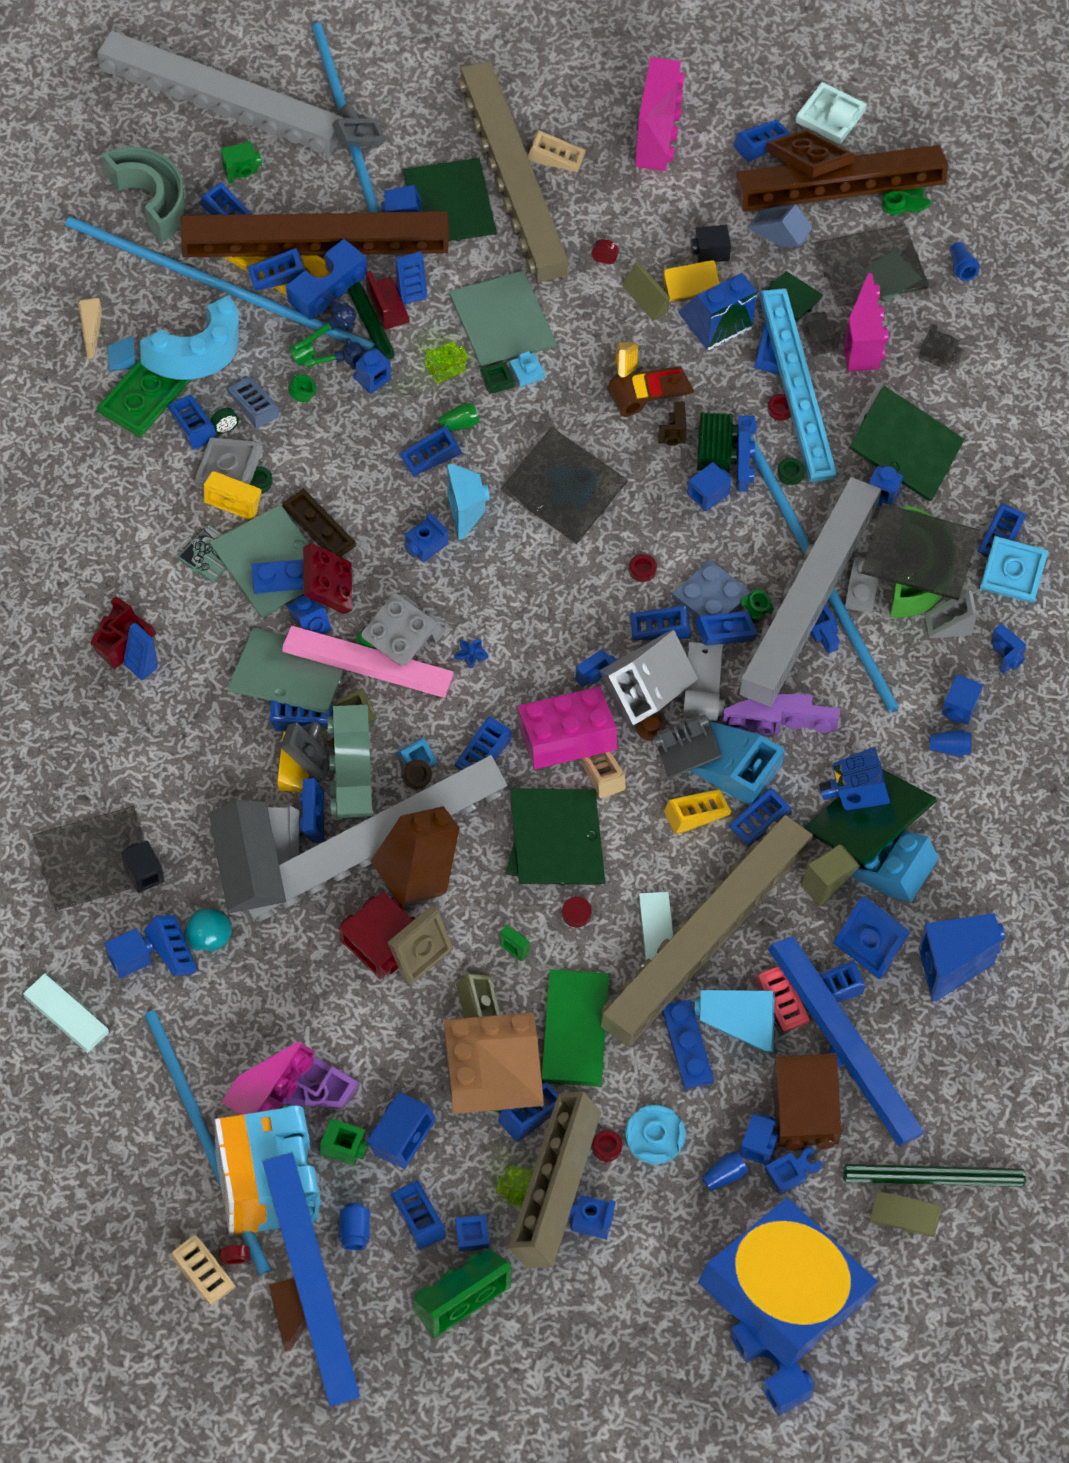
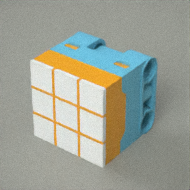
[215,1105,320,1236]

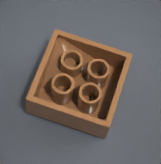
[444,1012,544,1114]

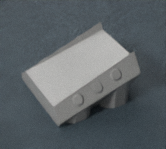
[267,806,300,865]

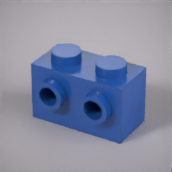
[367,1092,437,1169]

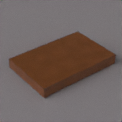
[766,128,855,177]

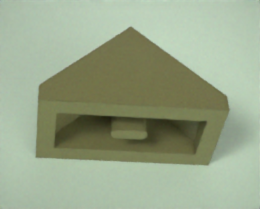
[801,845,861,907]

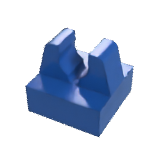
[455,1215,490,1252]

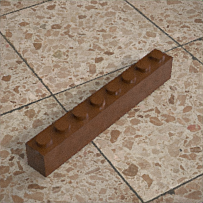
[736,145,948,212]

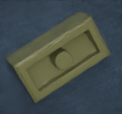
[623,262,670,321]
[456,974,501,1018]

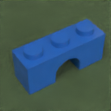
[286,239,368,320]
[730,1322,814,1416]

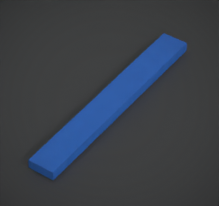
[768,936,925,1146]
[262,1152,360,1406]

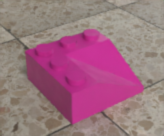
[635,57,685,171]

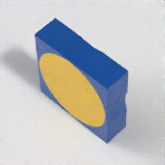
[698,1197,878,1369]

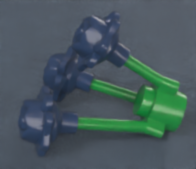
[289,301,363,370]

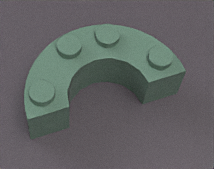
[102,147,185,243]
[327,705,372,818]

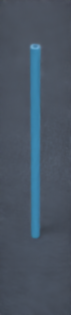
[312,23,380,213]
[145,1010,271,1276]

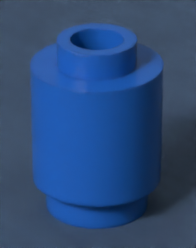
[339,1203,370,1250]

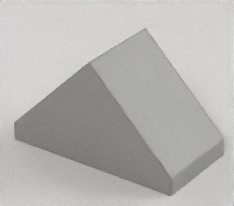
[925,590,977,638]

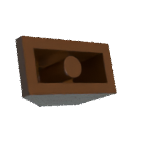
[269,1278,307,1352]

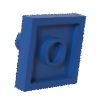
[833,896,911,979]

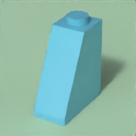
[695,990,775,1054]

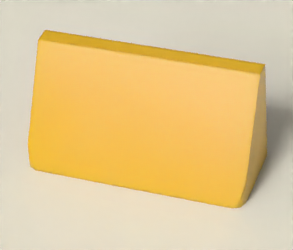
[663,260,720,302]
[203,471,261,520]
[278,732,309,792]

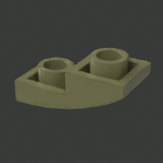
[870,1192,941,1237]

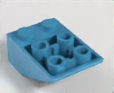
[690,721,785,806]
[851,831,939,903]

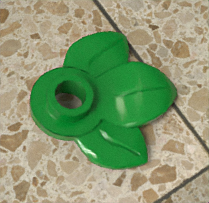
[882,187,931,215]

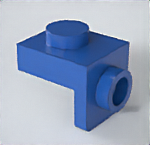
[287,596,331,634]

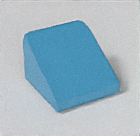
[108,336,136,370]
[396,738,438,767]

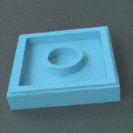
[980,536,1049,604]

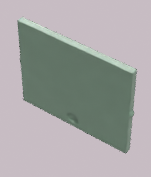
[449,270,557,368]
[209,504,309,618]
[228,628,345,714]

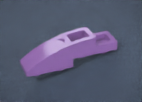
[722,694,840,736]

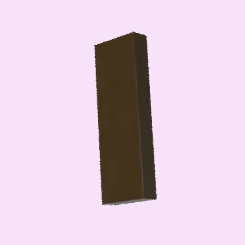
[282,488,356,557]

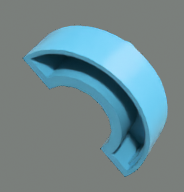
[140,295,239,380]

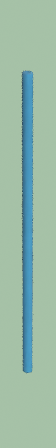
[65,216,375,352]
[737,423,899,713]

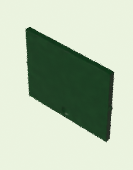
[403,158,497,241]
[849,386,965,502]
[803,769,937,865]
[510,788,605,885]

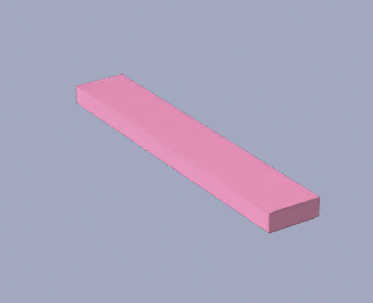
[282,625,454,698]

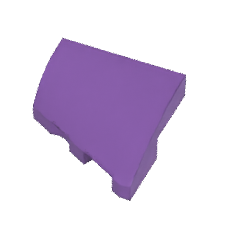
[282,1056,360,1108]

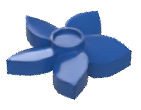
[454,639,489,668]

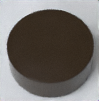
[402,759,432,789]

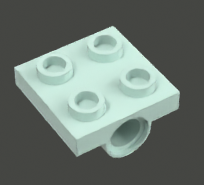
[795,82,867,145]

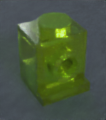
[425,341,468,384]
[496,1166,534,1206]

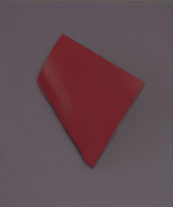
[90,596,156,669]

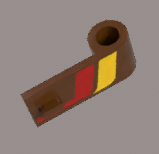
[607,366,694,417]

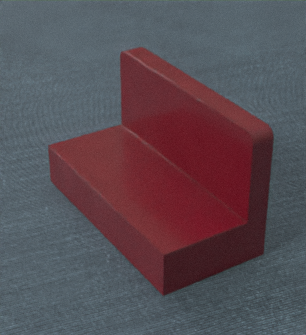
[366,271,409,330]

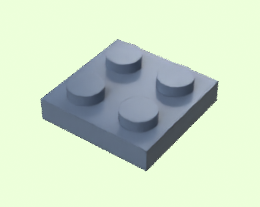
[672,559,751,619]

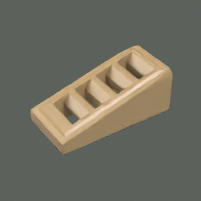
[527,130,586,172]
[78,298,102,359]
[580,752,626,798]
[172,1235,235,1306]

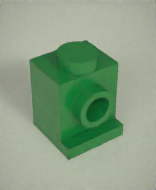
[221,141,262,184]
[320,1118,369,1166]

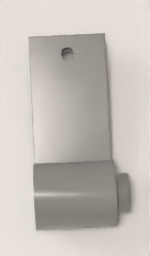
[683,642,725,721]

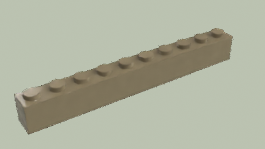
[457,61,568,283]
[601,815,813,1048]

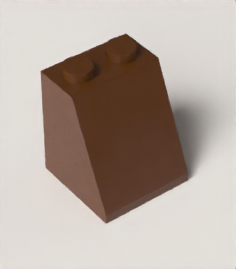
[370,806,459,906]
[771,1054,841,1151]

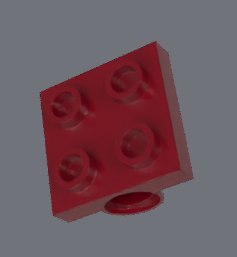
[303,543,352,614]

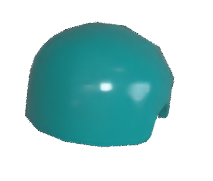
[185,908,232,953]

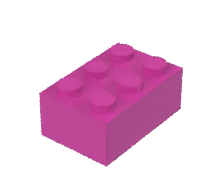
[518,686,617,770]

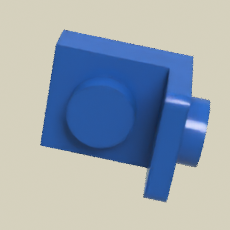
[991,623,1026,674]
[575,649,617,688]

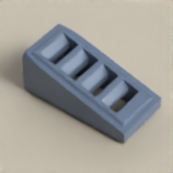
[227,376,279,429]

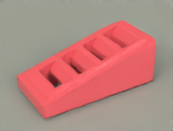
[756,966,810,1034]

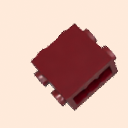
[339,892,416,979]

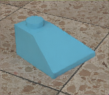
[447,464,490,540]

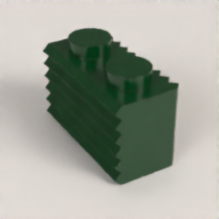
[697,411,738,473]

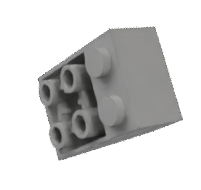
[599,629,698,725]

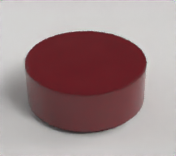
[591,239,619,265]
[767,394,791,421]
[629,554,657,582]
[562,897,592,928]
[592,1130,622,1162]
[219,1245,251,1265]

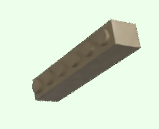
[509,1091,601,1269]

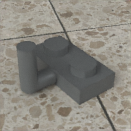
[332,102,386,147]
[280,722,330,781]

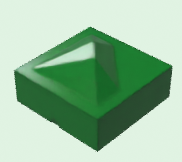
[500,925,530,961]

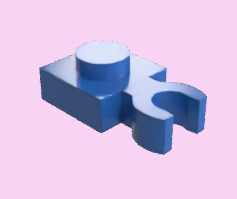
[764,1147,823,1195]

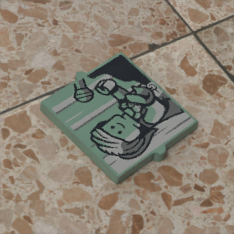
[178,524,226,583]

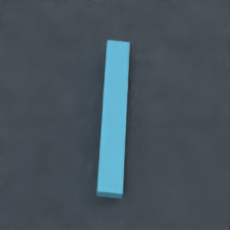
[759,288,837,482]

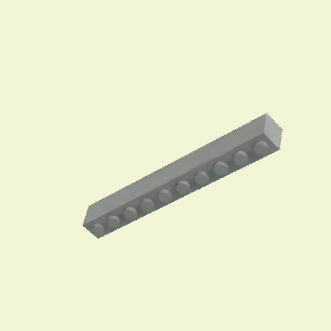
[97,31,343,155]
[738,477,881,707]
[243,755,508,922]

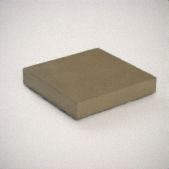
[388,905,453,985]

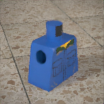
[819,747,890,810]

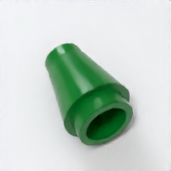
[438,402,480,431]

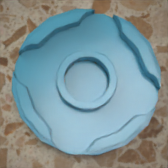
[625,1105,686,1164]

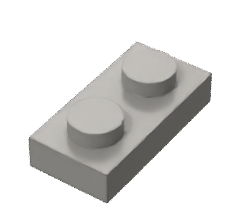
[845,557,882,613]

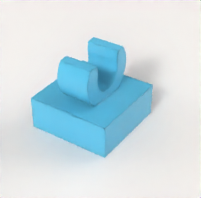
[509,351,545,387]

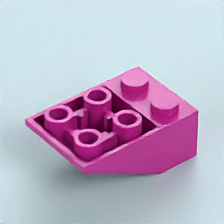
[844,273,888,372]
[222,1041,315,1115]

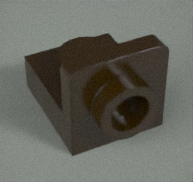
[658,401,687,446]

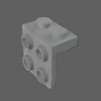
[362,592,443,666]

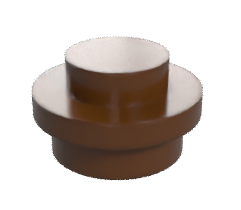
[636,714,665,741]

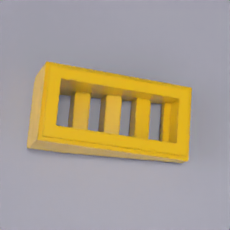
[616,342,638,377]
[664,789,731,834]

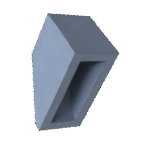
[747,204,812,248]

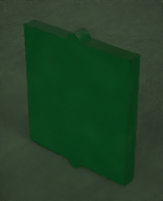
[766,271,823,322]

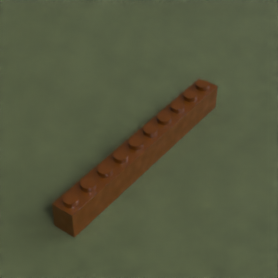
[181,211,449,258]

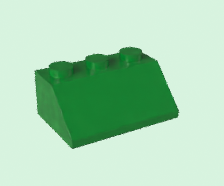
[412,1249,512,1339]

